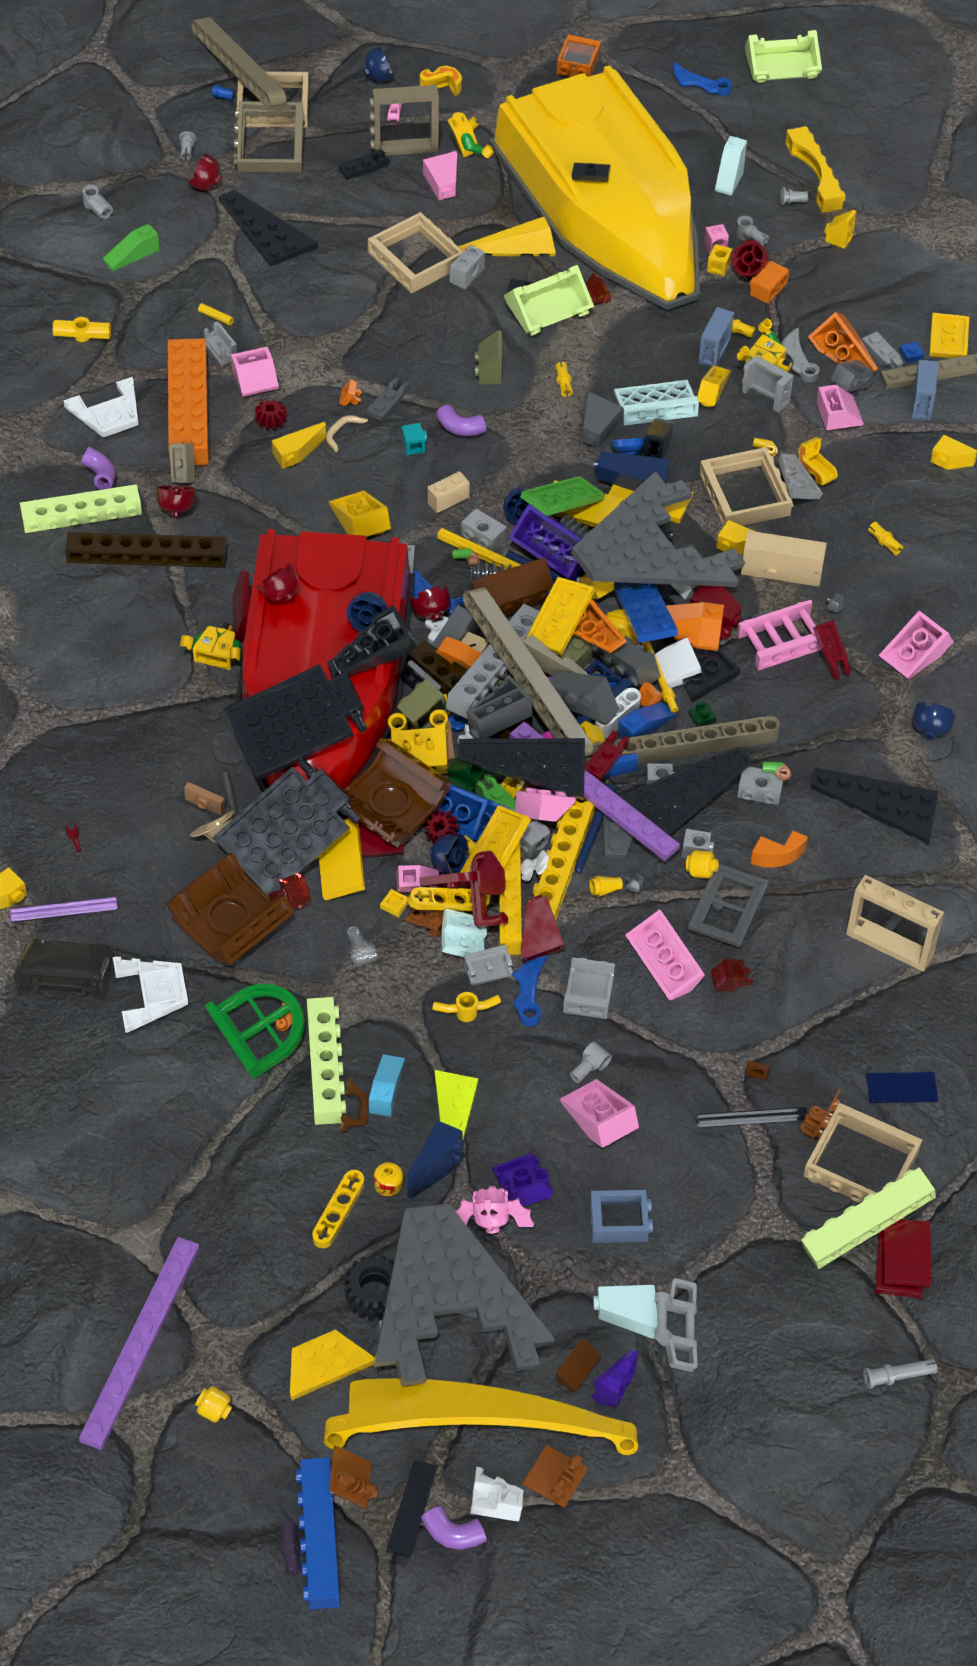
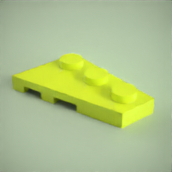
[434,1070,478,1140]

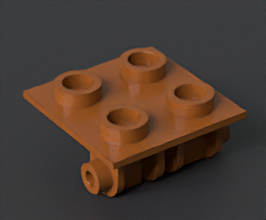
[405,895,462,938]
[800,1089,841,1144]
[329,1445,378,1508]
[522,1445,589,1508]

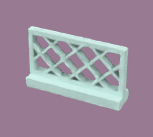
[614,380,699,426]

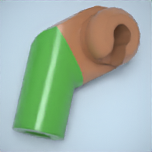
[453,549,480,568]
[762,762,791,780]

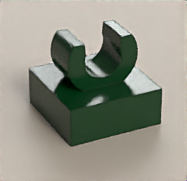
[688,701,717,727]

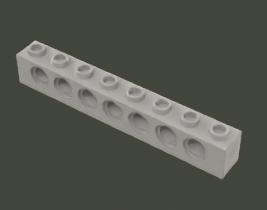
[445,604,540,719]

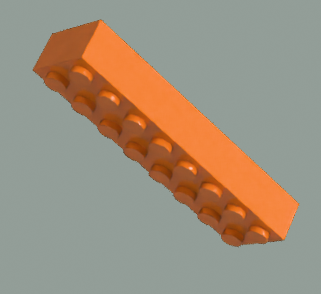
[168,338,209,465]

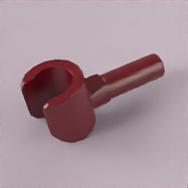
[65,822,81,852]

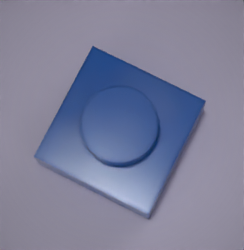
[899,341,925,363]

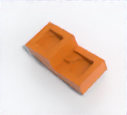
[436,636,481,670]

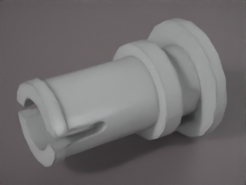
[179,131,197,160]
[779,187,808,205]

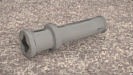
[863,1358,937,1389]

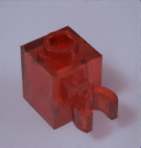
[268,873,312,909]
[711,958,754,992]

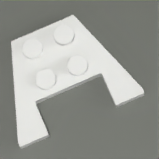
[63,377,138,437]
[113,957,188,1033]

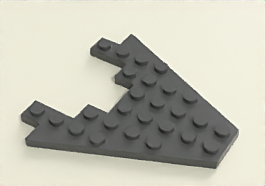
[571,472,745,587]
[374,1204,555,1386]

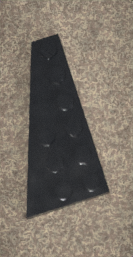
[811,767,939,845]

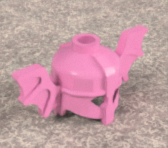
[455,1186,534,1233]

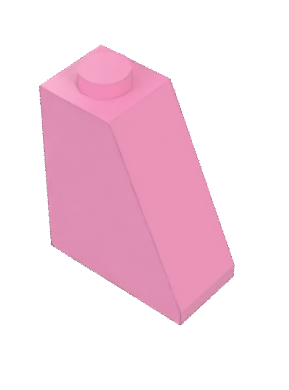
[423,151,457,200]

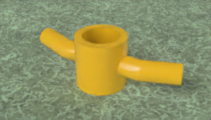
[432,992,501,1022]

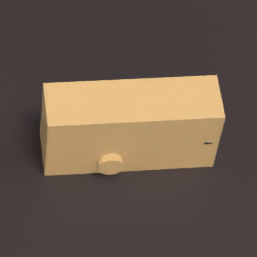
[741,531,826,587]

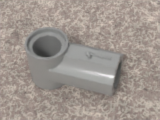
[83,185,113,220]

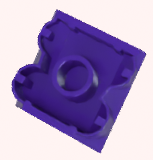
[492,1153,553,1207]
[591,1350,638,1407]

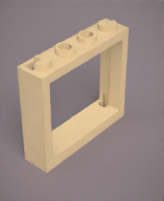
[237,72,309,127]
[368,212,463,294]
[699,447,794,527]
[846,875,944,972]
[804,1103,922,1203]

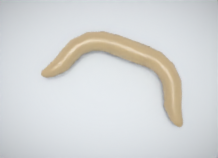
[326,415,368,452]

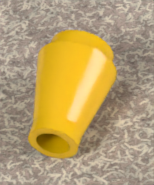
[589,876,623,897]

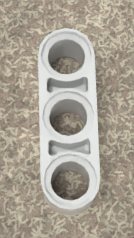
[595,688,641,738]

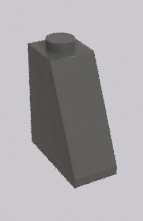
[582,392,623,448]
[432,605,480,649]

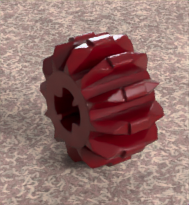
[255,399,287,431]
[424,810,461,844]

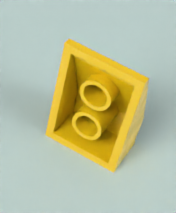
[329,490,391,538]

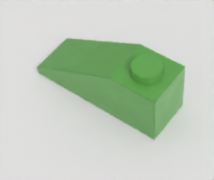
[103,224,160,271]

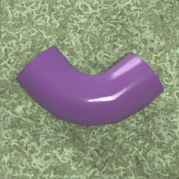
[436,405,486,437]
[81,446,116,490]
[421,1506,487,1550]

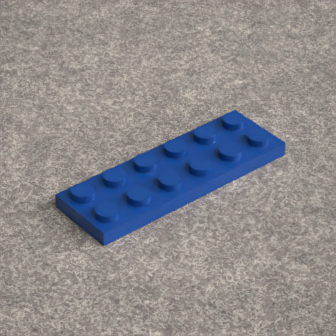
[613,582,678,643]

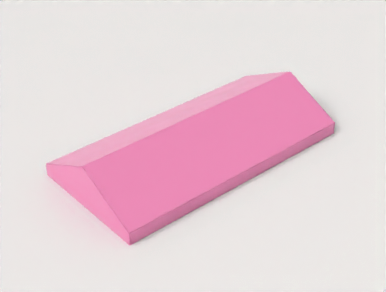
[626,910,705,1001]

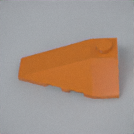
[808,312,878,372]
[573,599,627,653]
[666,602,724,651]

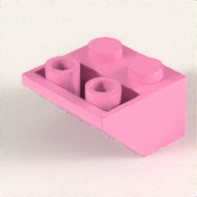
[231,347,279,397]
[816,385,863,430]
[515,788,576,821]

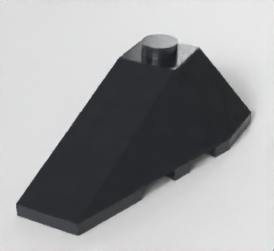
[333,605,418,676]

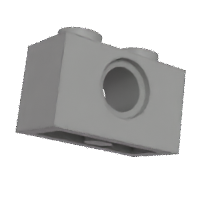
[450,245,485,289]
[461,509,507,552]
[737,767,783,805]

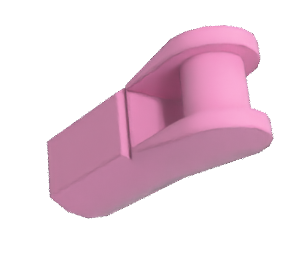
[388,103,402,122]

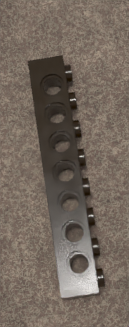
[65,532,227,568]
[407,640,540,739]

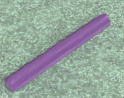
[10,897,118,921]

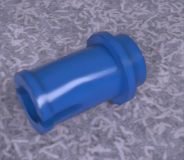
[212,84,235,101]

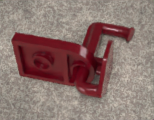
[419,850,509,927]

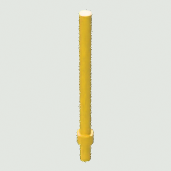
[641,641,678,713]

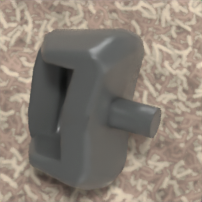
[826,593,844,613]
[625,873,643,893]

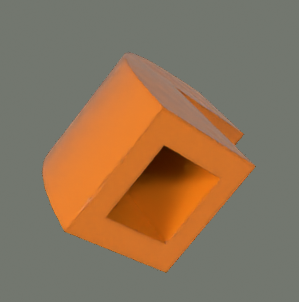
[750,831,808,868]

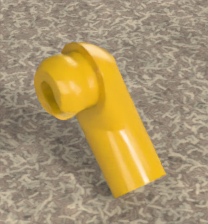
[753,438,778,456]

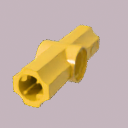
[53,317,111,342]

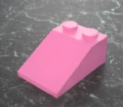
[879,611,953,680]
[560,1079,639,1148]

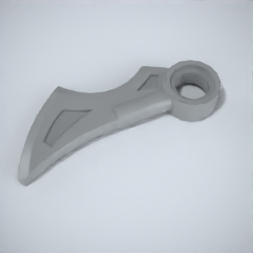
[781,328,820,383]

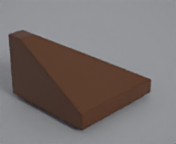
[745,1060,771,1081]

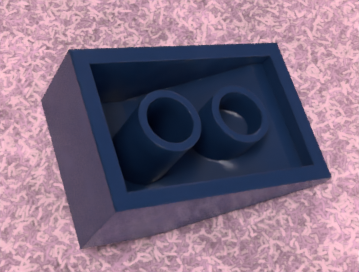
[407,1121,465,1199]

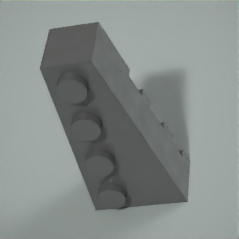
[592,630,661,689]

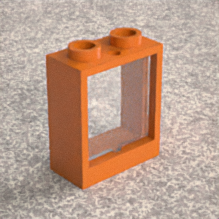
[556,35,601,77]

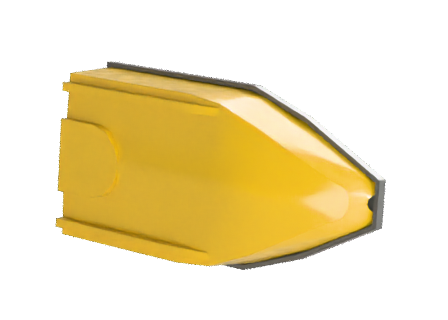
[489,65,700,310]

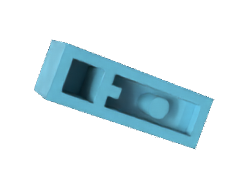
[369,1054,405,1117]

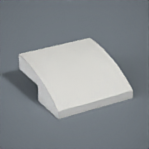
[655,638,702,688]

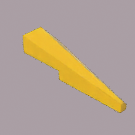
[458,217,556,257]

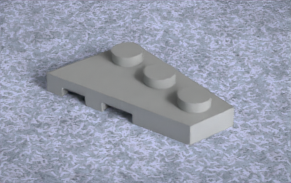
[778,454,823,499]

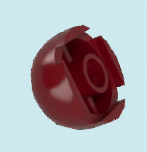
[189,153,222,191]
[732,240,769,278]
[156,485,196,516]
[257,562,299,601]
[409,585,451,622]

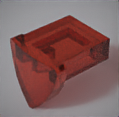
[585,273,611,306]

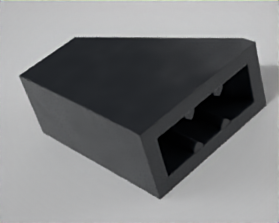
[643,418,674,458]

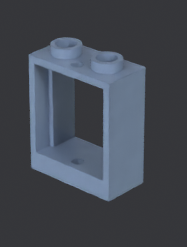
[698,307,734,367]
[912,360,938,421]
[590,1190,653,1243]

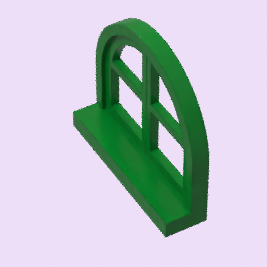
[205,984,305,1080]

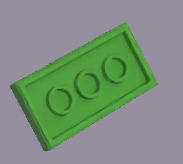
[521,476,605,516]

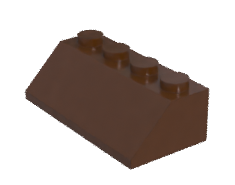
[471,557,553,616]

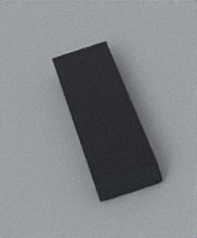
[387,1460,438,1558]

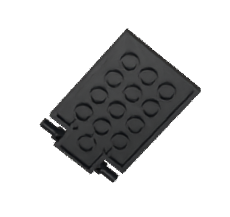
[225,659,367,781]
[213,759,361,899]

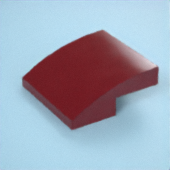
[358,821,403,858]

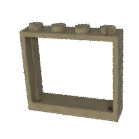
[369,85,439,156]
[234,101,304,173]

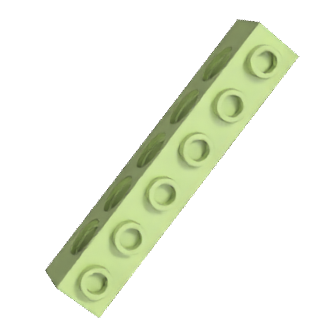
[20,484,142,533]
[307,997,346,1125]

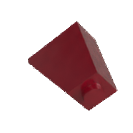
[690,586,742,631]
[521,895,565,963]

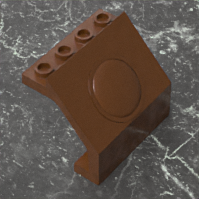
[342,739,453,848]
[165,853,294,964]

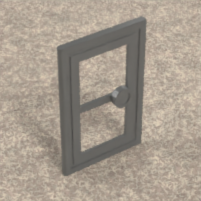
[687,864,769,947]

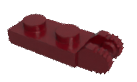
[813,620,851,680]
[585,730,630,781]

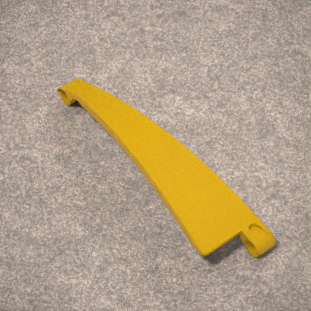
[324,1378,638,1455]

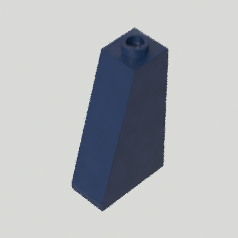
[594,451,669,491]

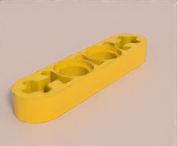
[408,887,490,911]
[312,1170,364,1249]

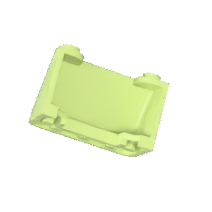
[744,30,822,83]
[504,265,594,336]

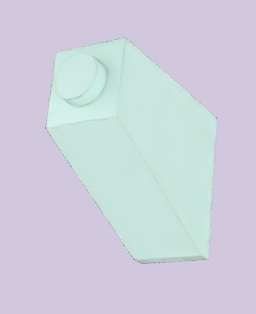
[715,136,747,196]
[593,1285,657,1338]

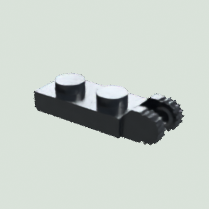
[338,149,390,180]

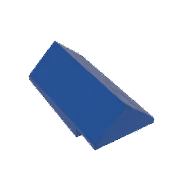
[429,784,511,840]

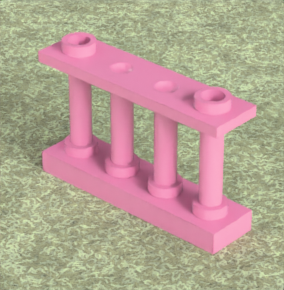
[737,600,821,670]

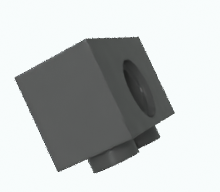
[830,360,875,392]

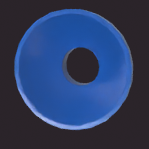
[611,438,645,455]

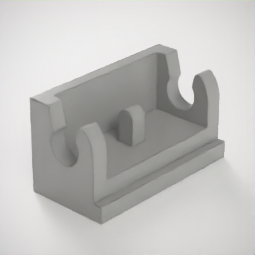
[204,321,237,366]
[464,944,513,986]

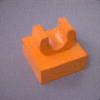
[339,379,362,407]
[639,682,663,707]

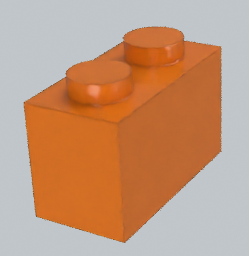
[749,261,789,304]

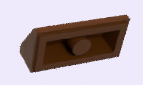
[555,1338,602,1393]

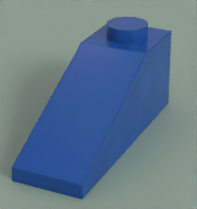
[618,702,676,739]

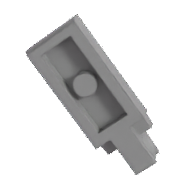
[861,332,903,369]

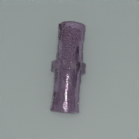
[280,1522,301,1576]

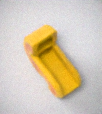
[420,66,462,96]
[798,437,838,486]

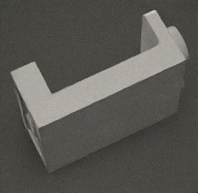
[742,356,794,413]
[563,958,615,1019]

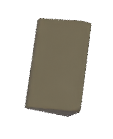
[169,443,195,483]

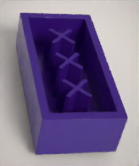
[509,504,584,581]

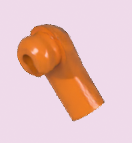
[275,1002,292,1031]

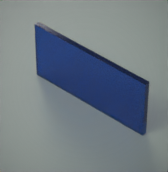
[866,1072,938,1103]

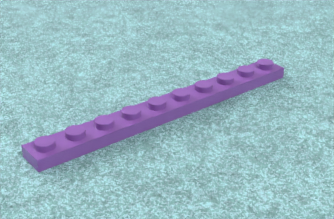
[509,722,680,861]
[79,1237,200,1450]

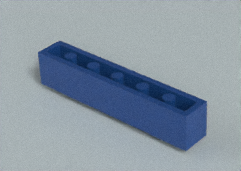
[296,1457,340,1610]

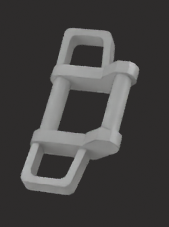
[655,1278,698,1372]

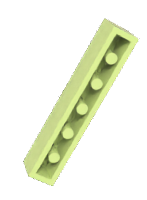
[801,1167,936,1269]

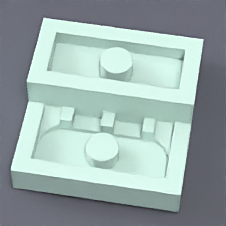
[442,909,487,957]

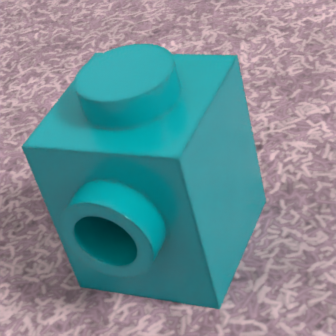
[401,423,427,456]

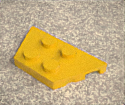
[290,1330,375,1400]

